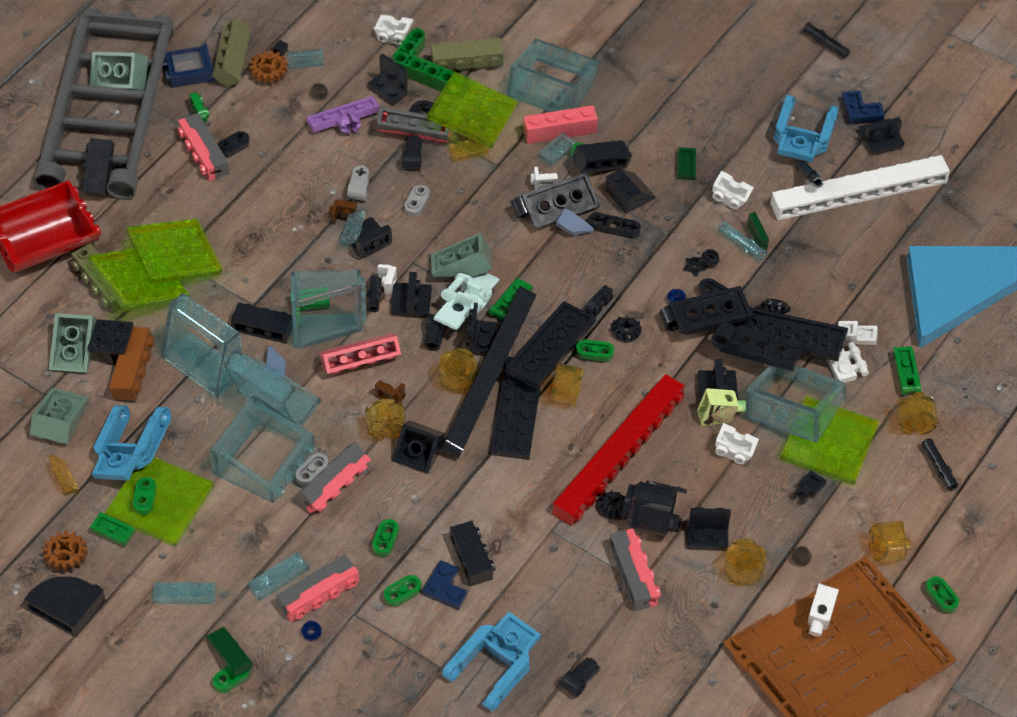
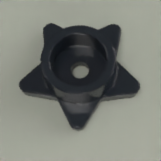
[683,257,707,277]

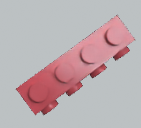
[523,106,598,144]
[319,333,401,375]

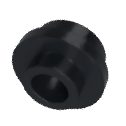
[701,249,719,266]

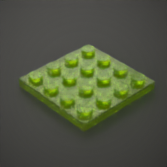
[427,72,519,148]
[126,218,222,284]
[87,245,189,312]
[780,396,879,485]
[105,457,215,547]

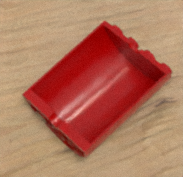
[0,180,102,273]

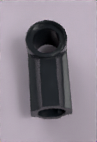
[402,135,423,170]
[424,314,447,351]
[559,657,600,698]

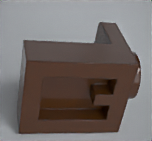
[328,199,357,225]
[375,380,406,408]

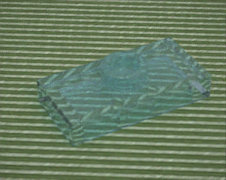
[288,49,324,69]
[538,133,576,166]
[340,209,366,247]

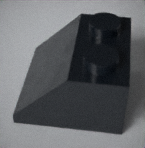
[605,169,656,214]
[392,420,446,473]

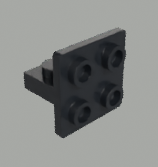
[858,117,905,154]
[392,272,432,317]
[87,319,134,365]
[697,359,738,402]

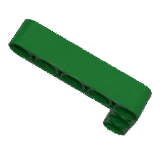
[393,28,471,100]

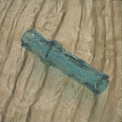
[718,221,768,261]

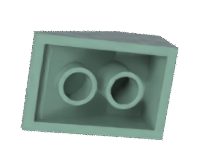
[89,52,148,90]
[431,233,492,277]
[49,313,98,373]
[30,388,89,444]

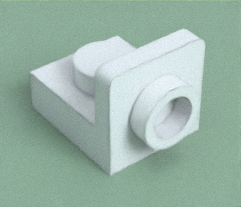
[531,167,558,190]
[378,264,397,296]

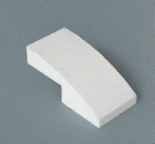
[838,321,878,345]

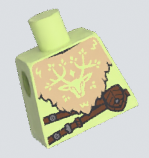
[697,389,746,426]

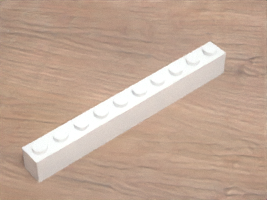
[770,155,950,220]

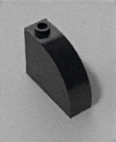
[24,576,105,638]

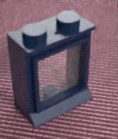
[163,42,214,88]

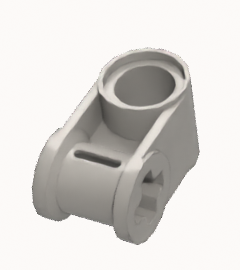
[347,165,369,201]

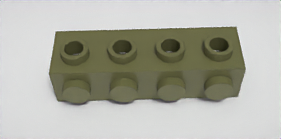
[212,17,251,88]
[431,38,504,70]
[71,243,132,313]

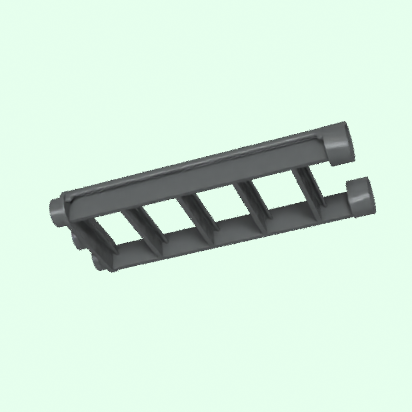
[34,8,175,200]

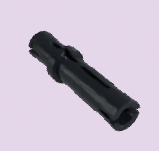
[803,22,851,59]
[796,160,824,188]
[921,438,959,491]

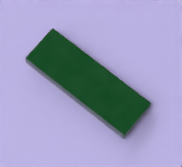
[206,626,254,676]

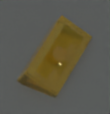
[49,454,79,496]

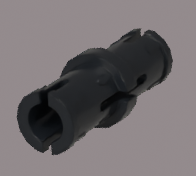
[367,275,382,312]

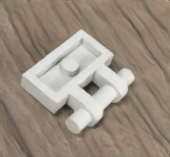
[826,342,869,384]

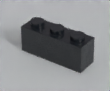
[81,138,115,198]
[571,140,632,174]
[231,302,293,344]
[450,521,496,587]

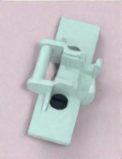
[434,273,500,330]

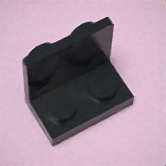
[367,53,408,107]
[341,217,392,259]
[466,302,496,356]
[687,507,731,551]

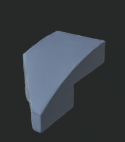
[556,208,594,237]
[265,346,286,381]

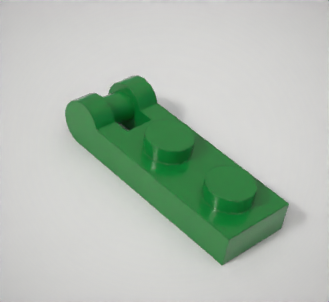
[488,278,533,321]
[893,346,921,395]

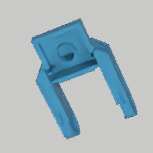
[774,95,839,163]
[92,405,171,480]
[442,612,541,711]

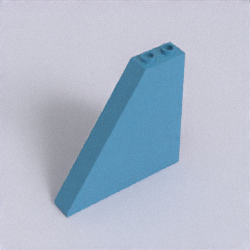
[907,246,1017,347]

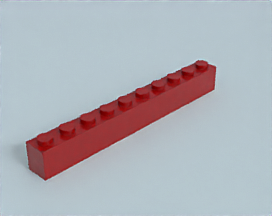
[552,374,685,526]

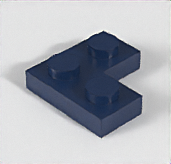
[842,90,885,123]
[422,560,468,611]

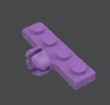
[307,96,380,134]

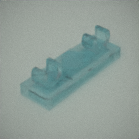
[247,552,309,601]
[153,582,216,604]

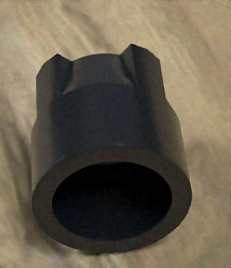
[270,40,289,56]

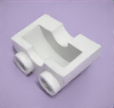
[374,15,413,45]
[712,171,754,210]
[715,423,759,465]

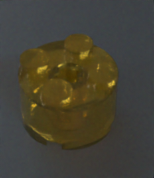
[438,348,477,394]
[549,363,584,406]
[897,392,939,435]
[365,399,406,442]
[869,520,911,563]
[724,539,767,586]

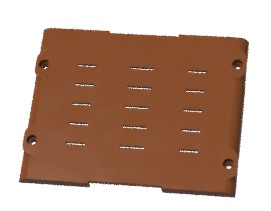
[723,556,956,717]

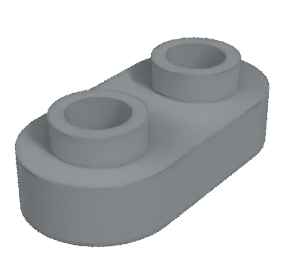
[405,185,430,217]
[295,453,329,486]

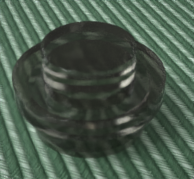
[310,83,328,100]
[791,546,812,566]

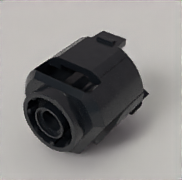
[622,480,688,537]

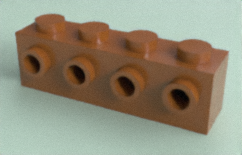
[109,327,155,401]

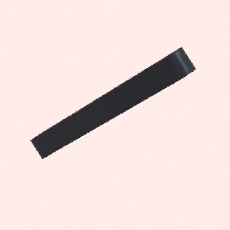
[440,286,537,459]

